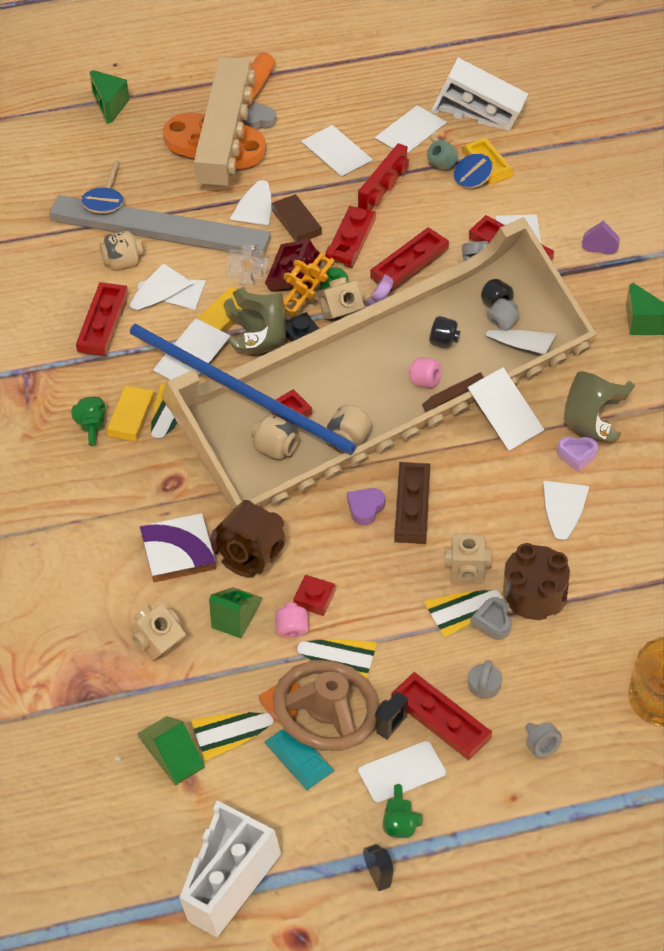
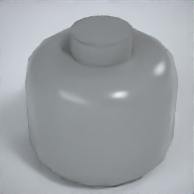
[486,298,520,331]

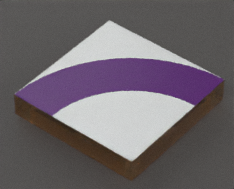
[140,513,216,583]

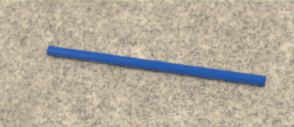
[130,324,357,455]

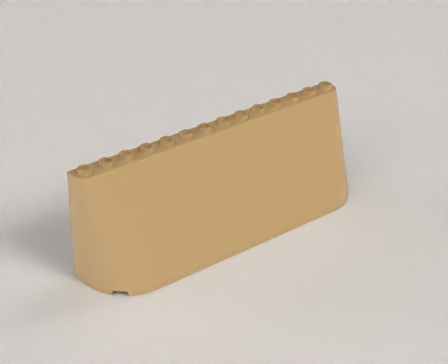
[162,217,597,509]

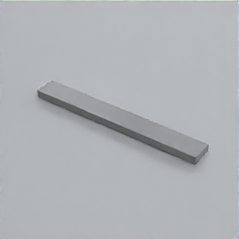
[49,195,271,258]

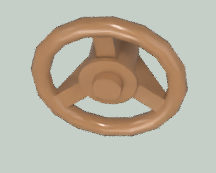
[273,660,379,751]

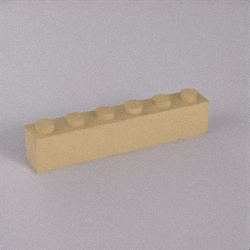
[194,56,255,186]

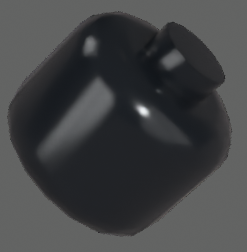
[481,279,514,307]
[429,316,461,348]

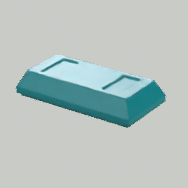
[264,729,334,790]

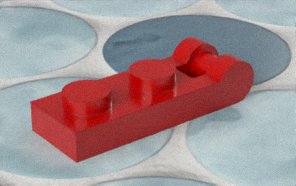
[325,206,376,268]

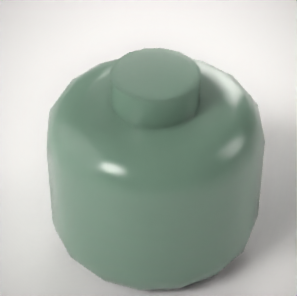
[427,140,458,170]

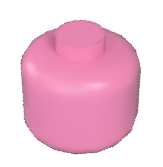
[408,357,441,388]
[275,603,309,637]

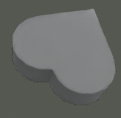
[242,102,276,129]
[470,597,512,640]

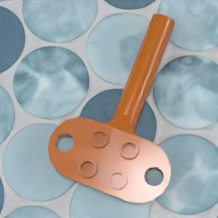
[163,52,276,169]

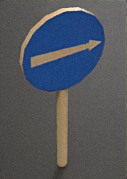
[431,135,493,189]
[82,160,123,213]

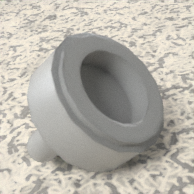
[462,241,489,261]
[468,660,502,698]
[525,722,562,758]

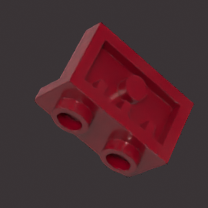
[265,239,321,297]

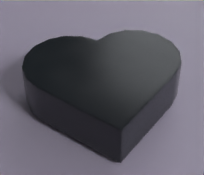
[363,844,393,891]

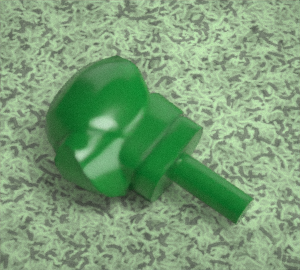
[71,396,106,446]
[383,784,422,838]

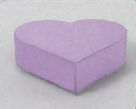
[366,274,393,306]
[557,436,598,472]

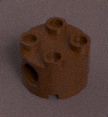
[210,500,286,578]
[503,543,570,620]

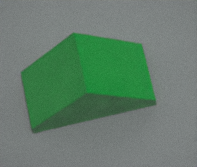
[89,70,129,124]
[626,283,664,335]
[209,587,263,638]
[138,716,205,786]

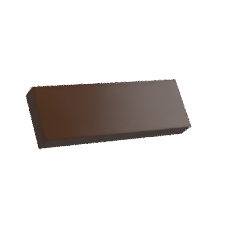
[394,462,430,544]

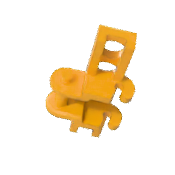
[284,252,334,317]

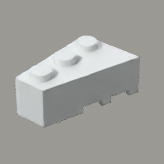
[431,58,528,131]
[179,800,281,937]

